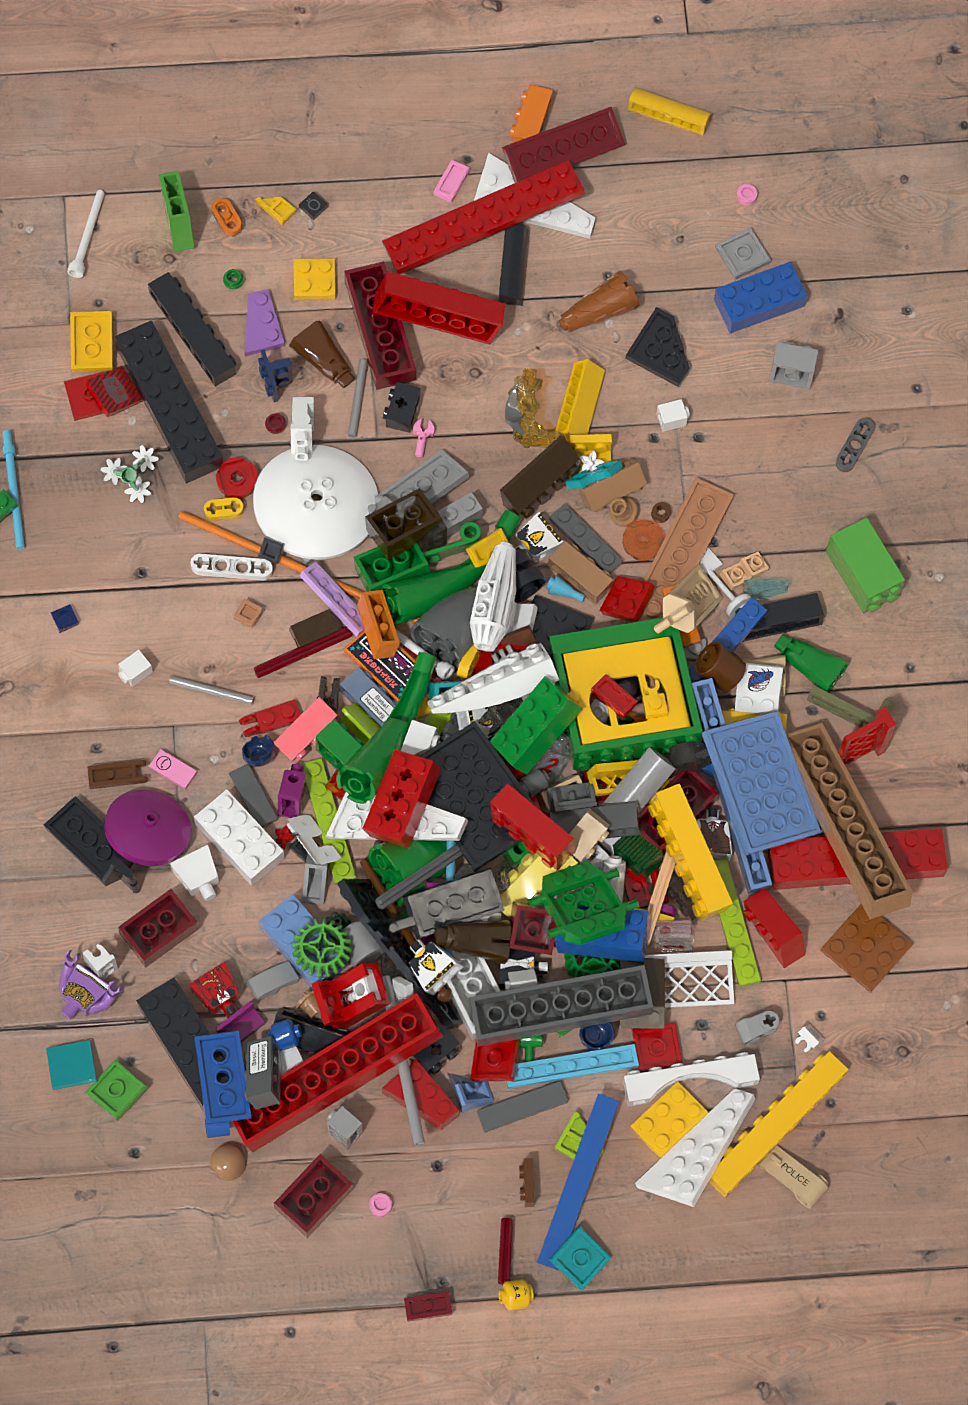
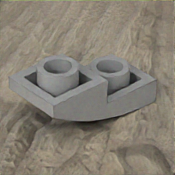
[247,961,299,1000]

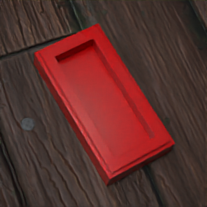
[591,674,638,719]

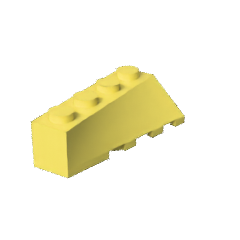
[497,853,578,919]

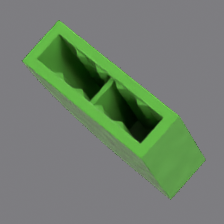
[158,171,194,252]

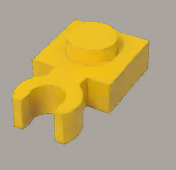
[642,680,668,719]

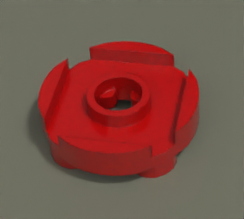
[216,457,258,499]

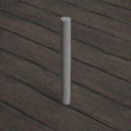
[348,359,368,438]
[169,676,254,705]

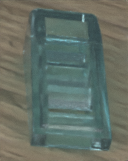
[743,579,789,601]

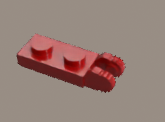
[239,700,301,737]

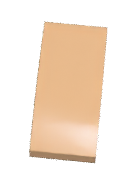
[720,552,769,591]

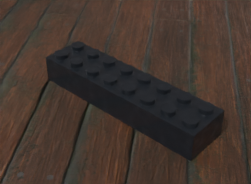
[114,320,223,484]

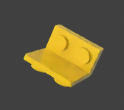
[569,434,612,478]

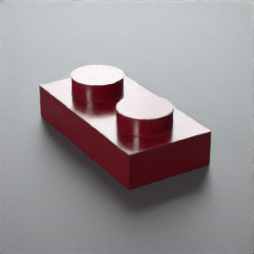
[404,1291,452,1322]

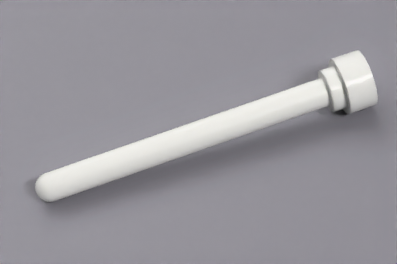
[67,189,104,278]
[395,628,455,681]

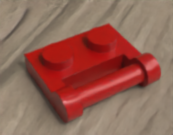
[624,866,669,909]

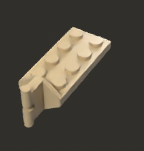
[654,564,723,634]

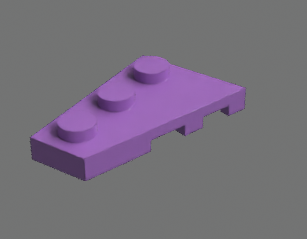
[245,289,285,356]

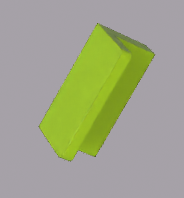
[340,703,380,744]

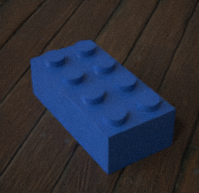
[714,261,807,334]
[555,906,651,962]

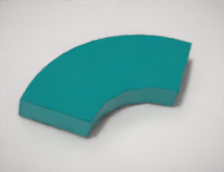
[565,460,623,489]

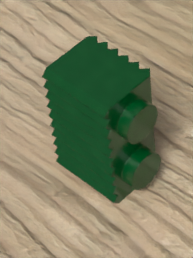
[612,835,663,878]

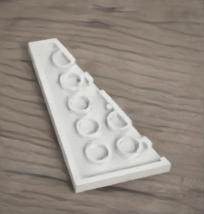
[474,153,596,239]
[326,792,468,841]
[635,1088,755,1207]

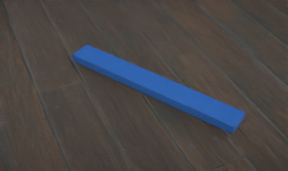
[537,1093,619,1271]

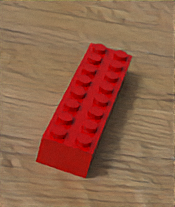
[768,828,948,890]

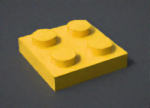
[294,259,335,300]

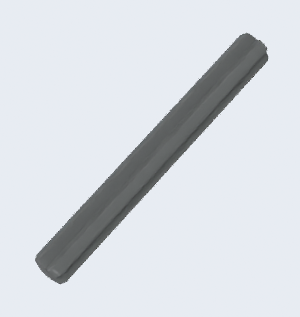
[375,845,462,909]

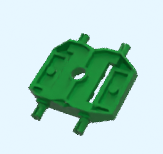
[528,861,639,945]

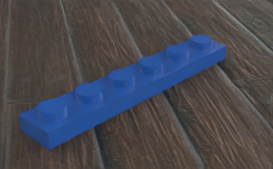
[688,597,768,683]

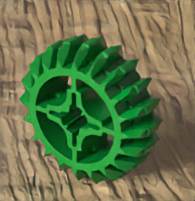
[564,954,620,978]

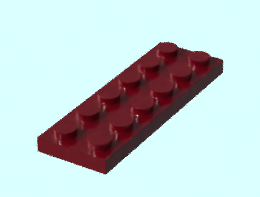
[502,106,626,183]

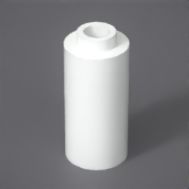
[603,856,626,903]

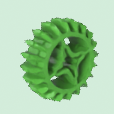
[292,918,352,978]

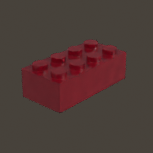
[639,765,719,855]

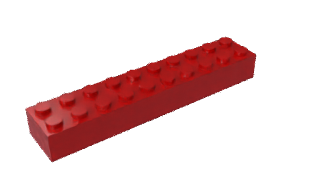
[232,993,444,1152]

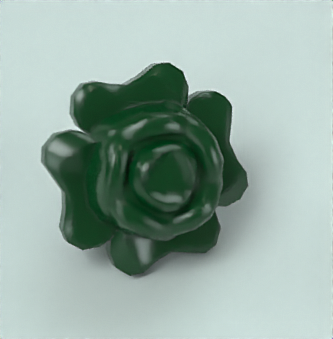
[326,912,351,937]

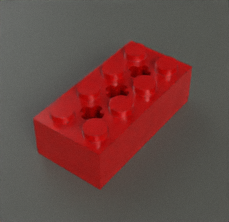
[362,749,441,848]
[490,783,575,871]

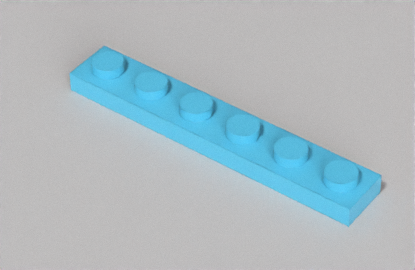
[506,1044,639,1089]

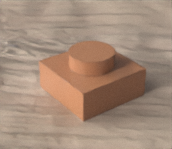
[234,598,263,628]

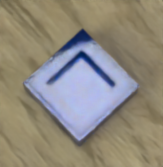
[51,604,79,633]

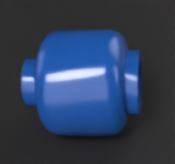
[268,1019,302,1051]

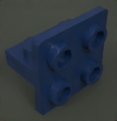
[258,349,293,402]

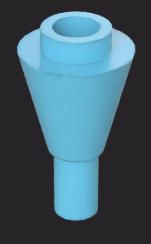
[546,575,585,602]

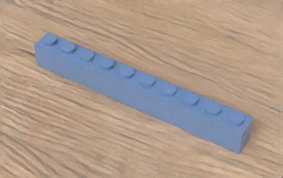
[691,678,772,894]

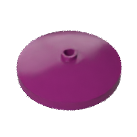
[104,789,192,866]

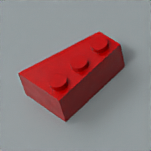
[743,888,805,968]

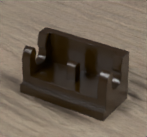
[289,609,338,648]

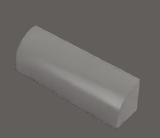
[601,747,675,813]

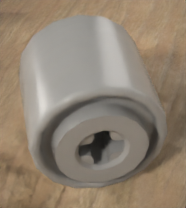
[337,920,386,968]

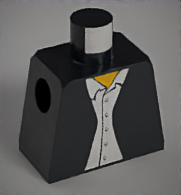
[498,948,548,990]

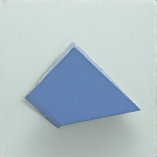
[447,1073,494,1113]

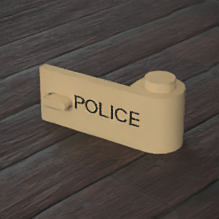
[759,1146,828,1209]

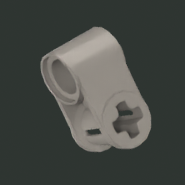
[735,1011,779,1045]

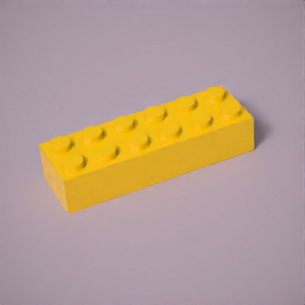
[648,783,733,922]

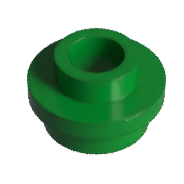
[223,269,244,289]

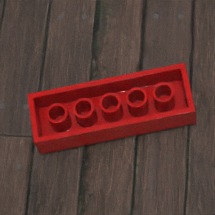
[372,271,505,345]

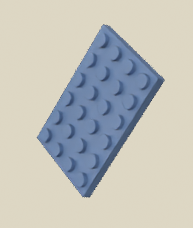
[702,711,822,856]

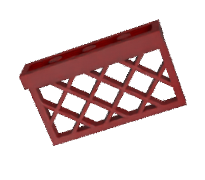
[838,707,896,766]

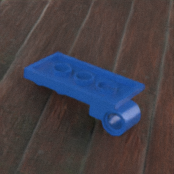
[194,1031,251,1138]

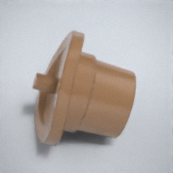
[610,498,638,526]
[295,991,320,1018]

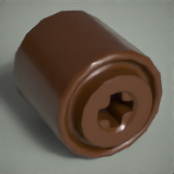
[695,642,746,692]

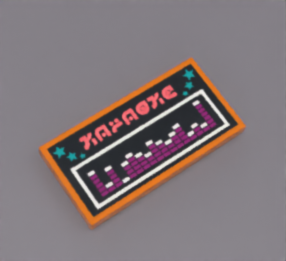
[343,630,432,702]

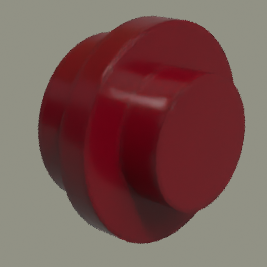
[265,413,286,434]

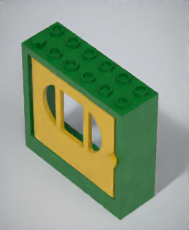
[548,618,703,771]

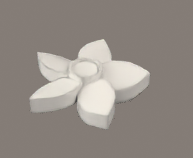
[580,450,604,472]

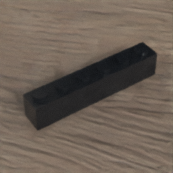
[148,272,237,387]

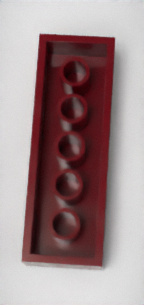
[344,261,416,390]

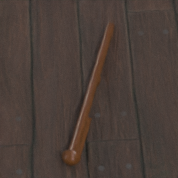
[360,858,452,1002]

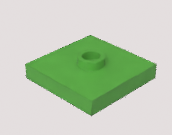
[85,1059,148,1121]

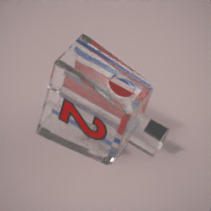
[529,733,571,782]
[651,920,695,953]

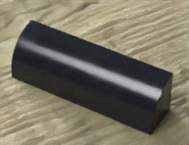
[498,223,530,306]
[735,593,824,642]
[273,1008,353,1054]

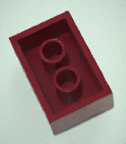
[118,889,198,968]
[274,1154,353,1238]

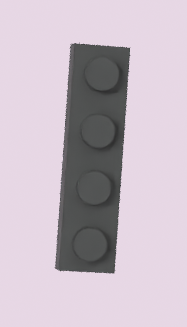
[549,503,623,574]

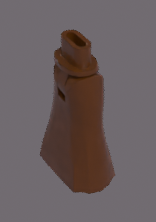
[289,320,355,388]

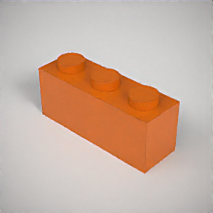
[510,84,553,143]
[357,590,400,659]

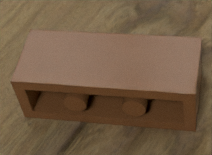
[578,458,647,512]
[548,541,613,605]

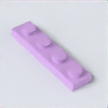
[299,562,364,637]

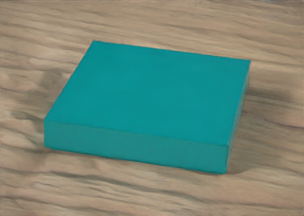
[46,1040,97,1090]
[549,1226,612,1291]

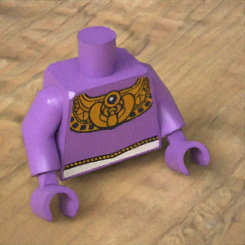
[59,949,125,1020]

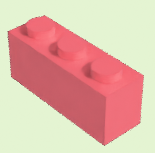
[274,697,338,761]

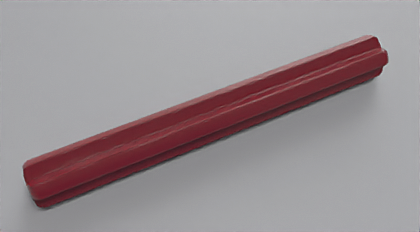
[254,626,352,678]

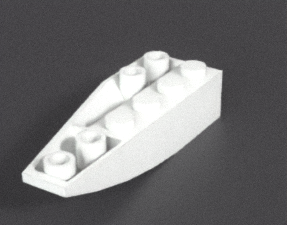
[427,643,559,714]

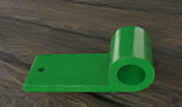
[423,522,481,564]

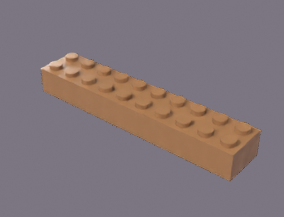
[786,723,912,919]

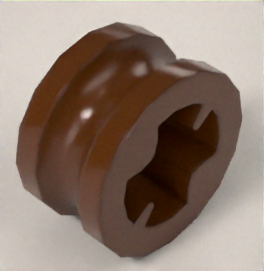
[651,502,671,523]

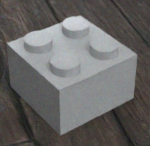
[769,342,818,389]

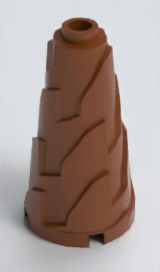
[558,270,640,332]

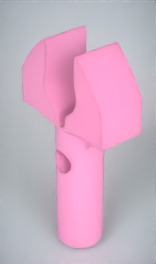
[413,419,434,457]

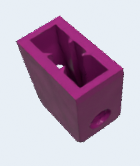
[278,764,306,818]

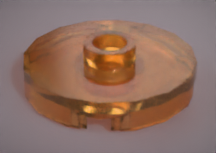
[622,520,664,561]

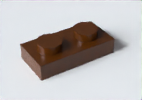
[519,1158,534,1207]

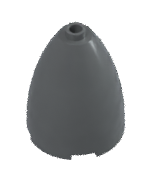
[410,586,477,668]

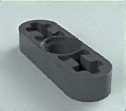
[836,418,874,472]

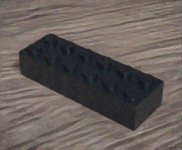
[136,978,229,1112]

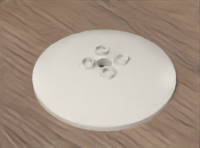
[253,445,378,560]

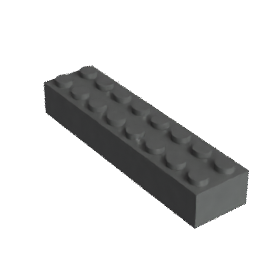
[469,965,653,1046]

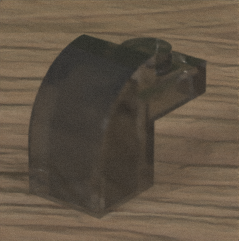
[664,741,712,778]

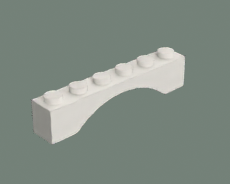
[623,1052,760,1107]

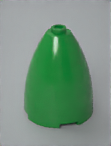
[368,840,447,906]

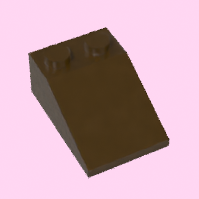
[365,488,442,560]
[619,958,665,1029]

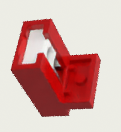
[311,963,390,1028]

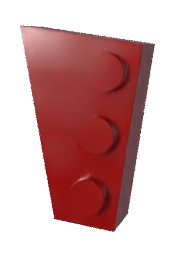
[382,1060,459,1130]

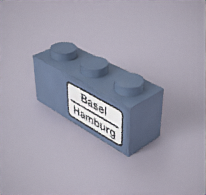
[340,667,397,727]

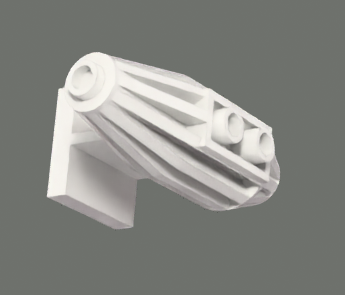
[470,542,538,651]

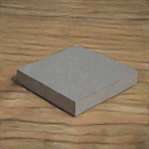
[715,228,771,280]

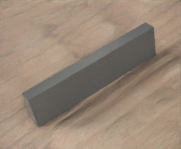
[477,1081,568,1133]

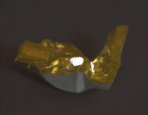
[505,368,565,448]

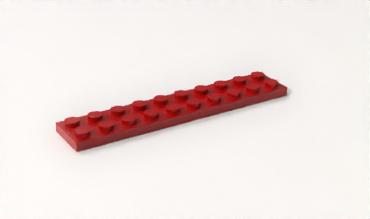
[382,160,585,274]

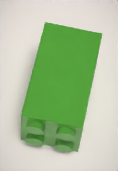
[825,517,905,614]

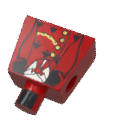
[189,962,240,1018]

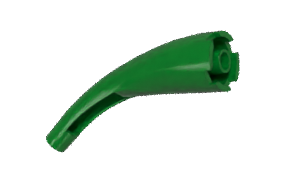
[382,510,521,626]
[336,651,437,804]

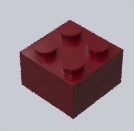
[505,901,557,955]

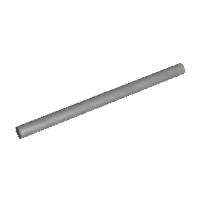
[382,976,425,1146]

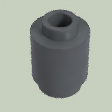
[519,769,550,798]

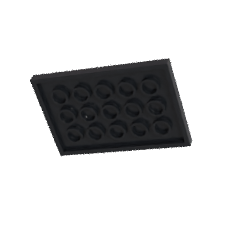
[419,721,535,872]

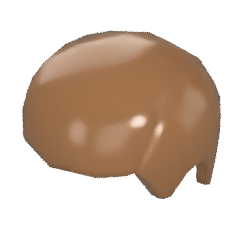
[210,1144,246,1181]

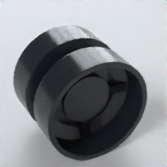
[514,549,546,603]

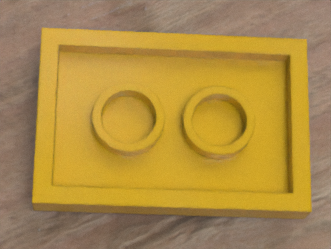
[70,311,113,372]
[630,1081,709,1159]

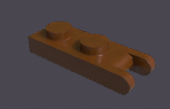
[87,760,148,789]

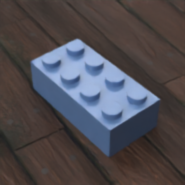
[259,894,349,990]

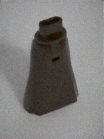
[434,920,511,964]

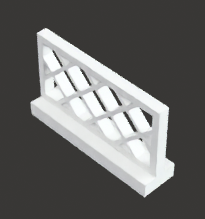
[645,951,734,1008]

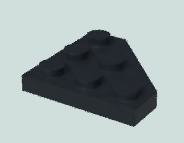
[625,307,690,387]

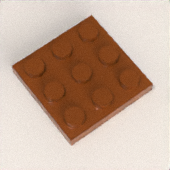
[820,904,913,993]

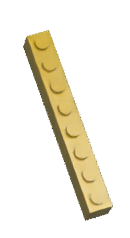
[709,1051,849,1198]

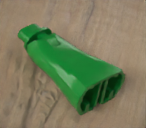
[774,634,849,693]

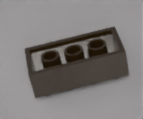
[500,435,581,522]

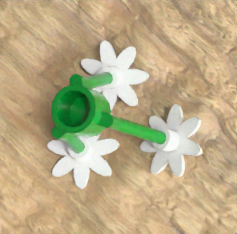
[100,445,159,503]

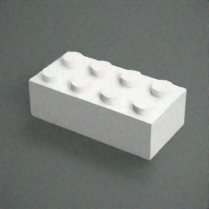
[194,789,285,886]
[445,951,500,1040]

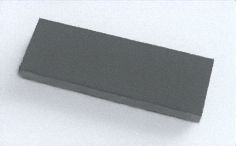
[229,764,278,828]

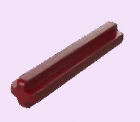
[498,1218,513,1285]

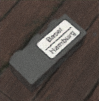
[244,1036,280,1109]

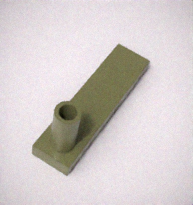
[807,685,896,728]

